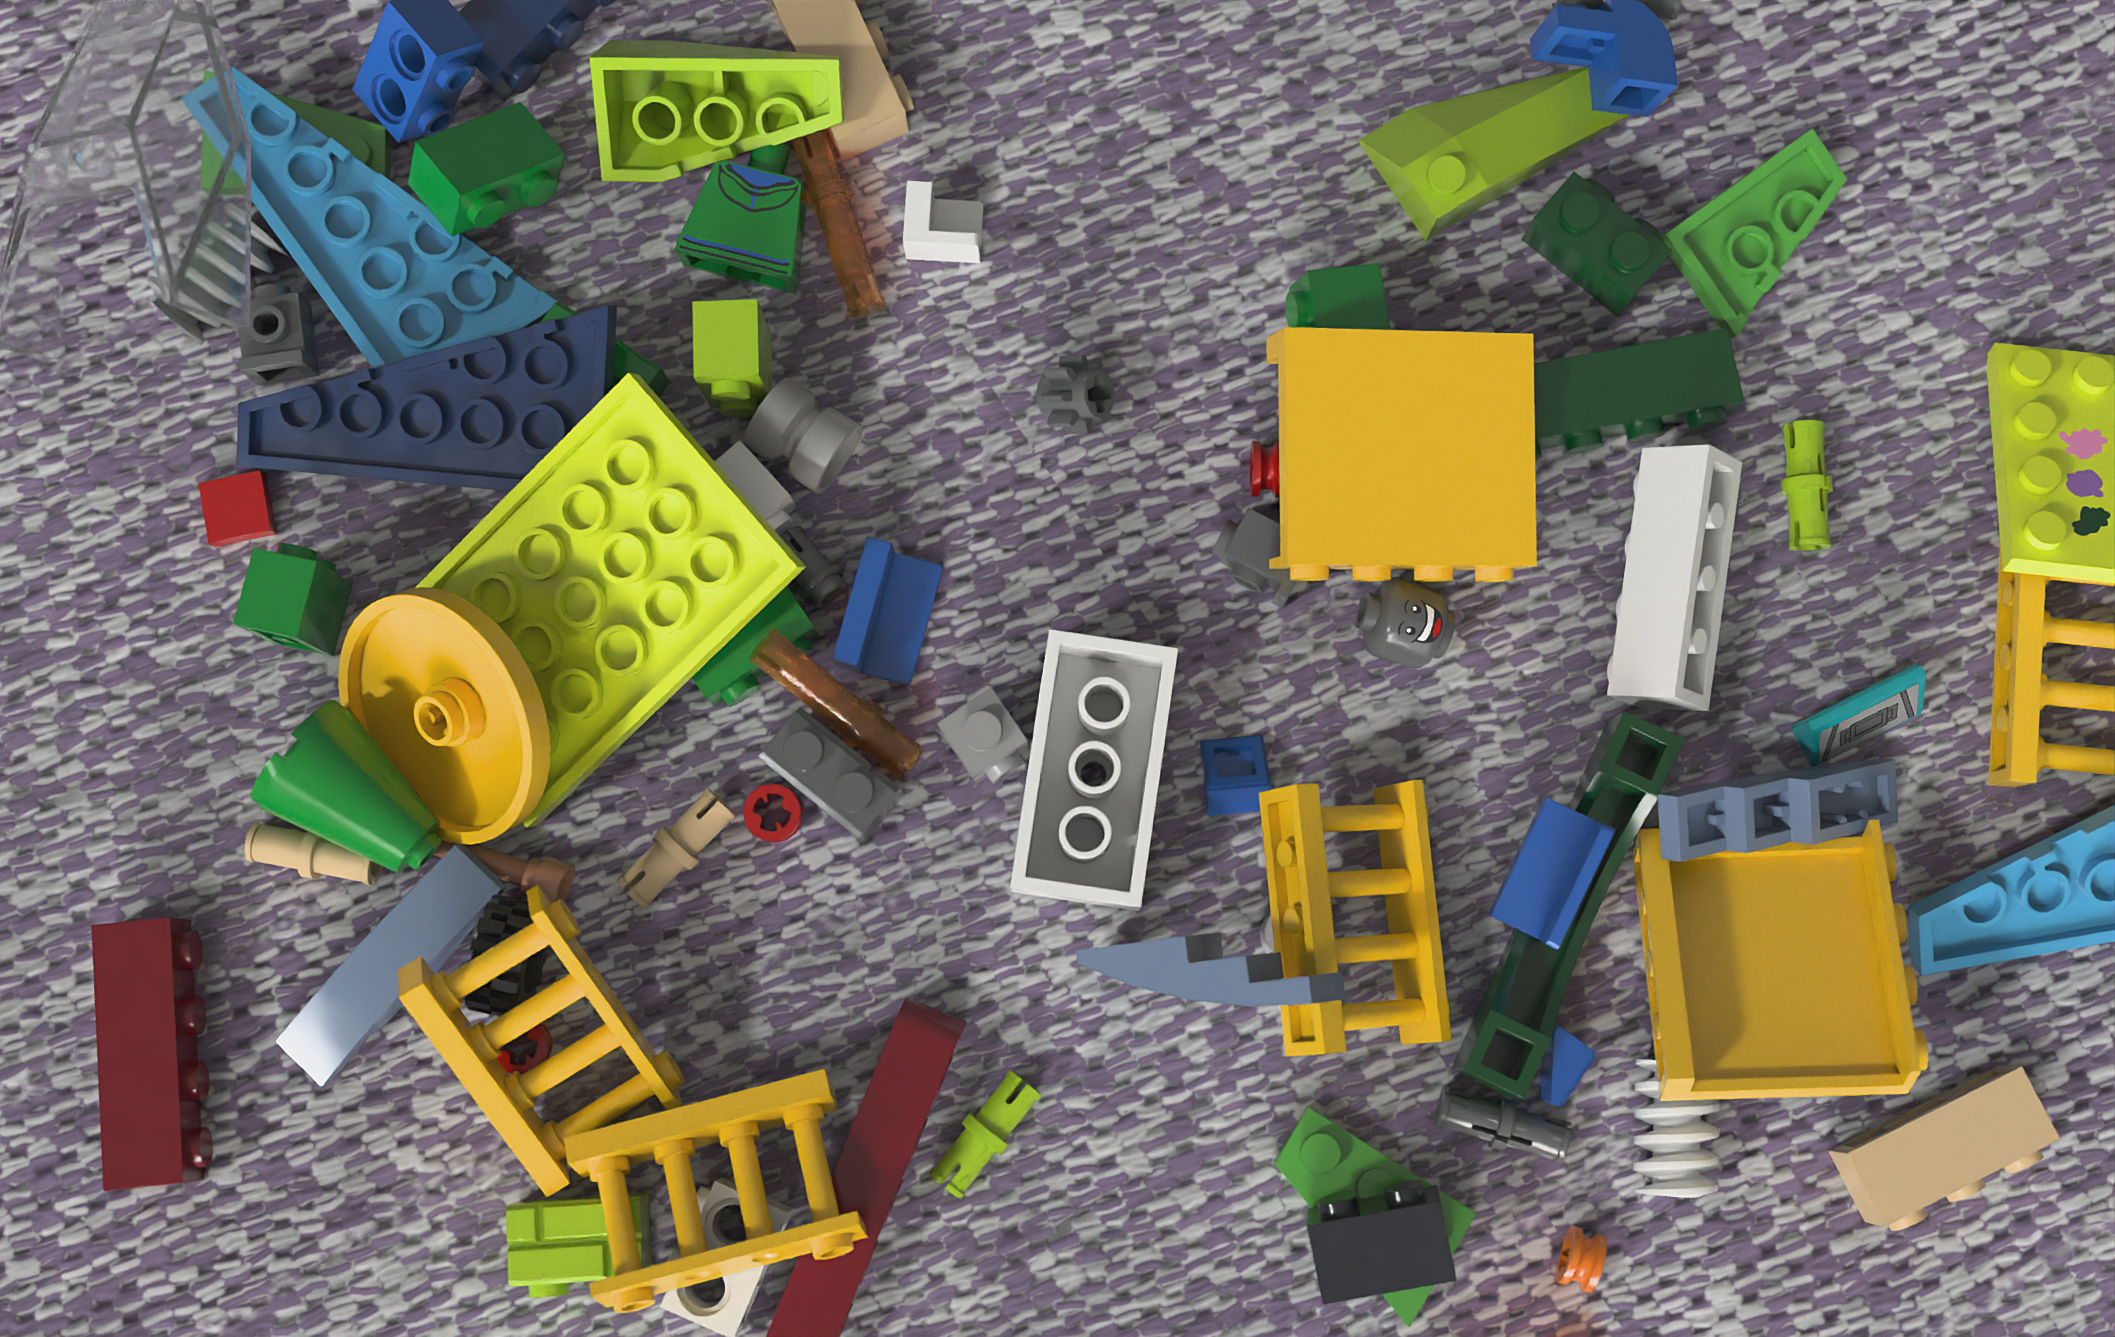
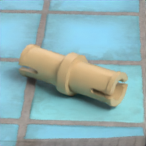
[617,787,737,908]
[244,821,383,885]

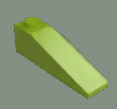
[589,40,845,182]
[1359,67,1630,241]

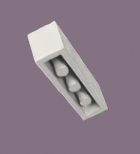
[1607,444,1742,711]

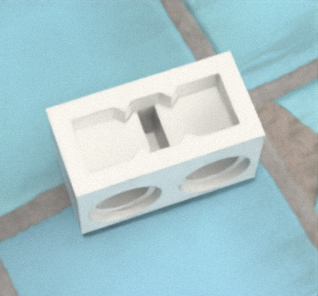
[660,1177,794,1337]

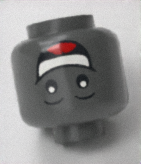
[1355,577,1455,668]

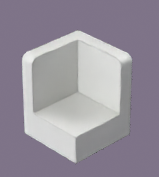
[903,181,983,263]

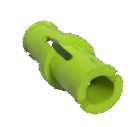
[1780,420,1833,551]
[928,1069,1043,1199]

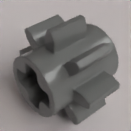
[1036,355,1115,434]

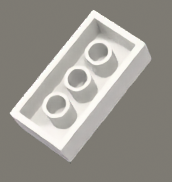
[1010,629,1178,911]

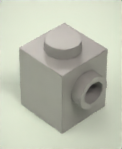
[937,687,1029,784]

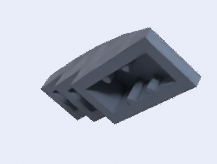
[1657,759,1898,862]
[276,843,507,1086]
[1076,933,1346,1007]

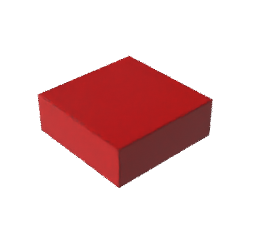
[198,470,277,547]

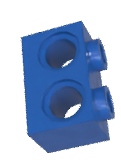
[352,0,484,143]

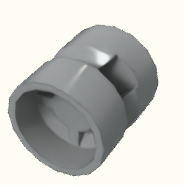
[743,378,863,494]

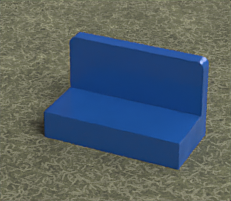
[832,536,942,685]
[1488,797,1615,950]

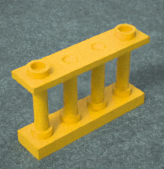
[1988,546,2115,788]
[1259,780,1452,1057]
[398,885,685,1198]
[563,1069,868,1313]

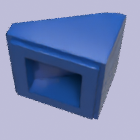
[1200,735,1271,816]
[1539,1024,1596,1106]

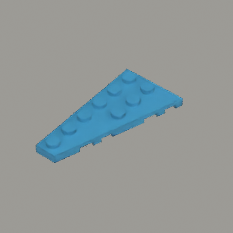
[179,67,557,368]
[1908,805,2115,975]

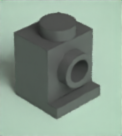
[235,284,320,386]
[1211,508,1297,608]

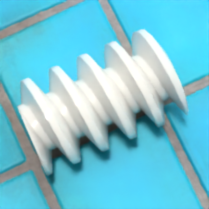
[1632,1059,1721,1197]

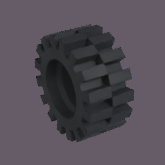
[464,894,548,1016]

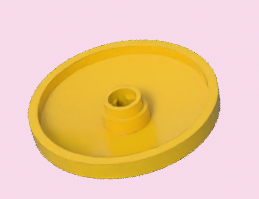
[338,587,551,844]

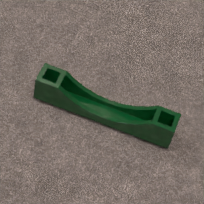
[1451,711,1684,1099]

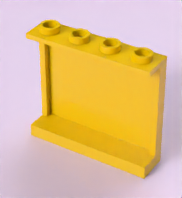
[1266,327,1537,582]
[1633,819,1928,1101]

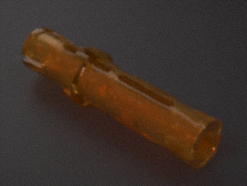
[791,129,887,318]
[749,628,923,779]

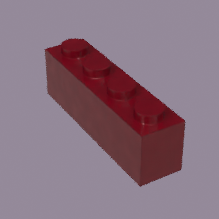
[91,917,213,1192]

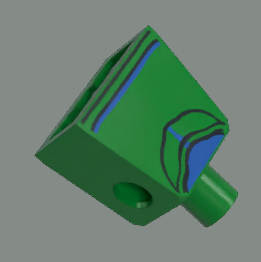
[675,143,807,294]

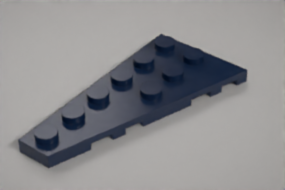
[236,305,617,491]

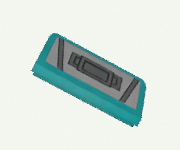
[1791,664,1926,767]

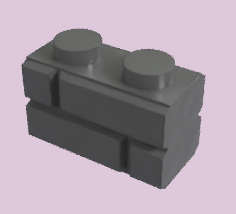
[759,707,905,844]

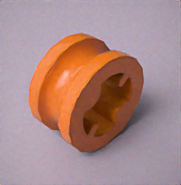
[1555,1225,1607,1293]

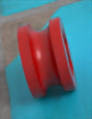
[1250,441,1280,498]
[743,783,803,843]
[497,1022,553,1074]

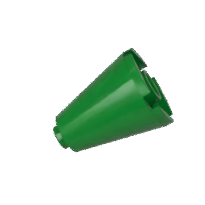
[250,700,442,873]

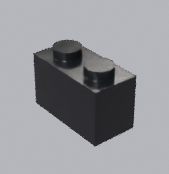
[1306,1180,1457,1305]

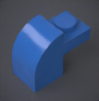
[1530,0,1678,117]

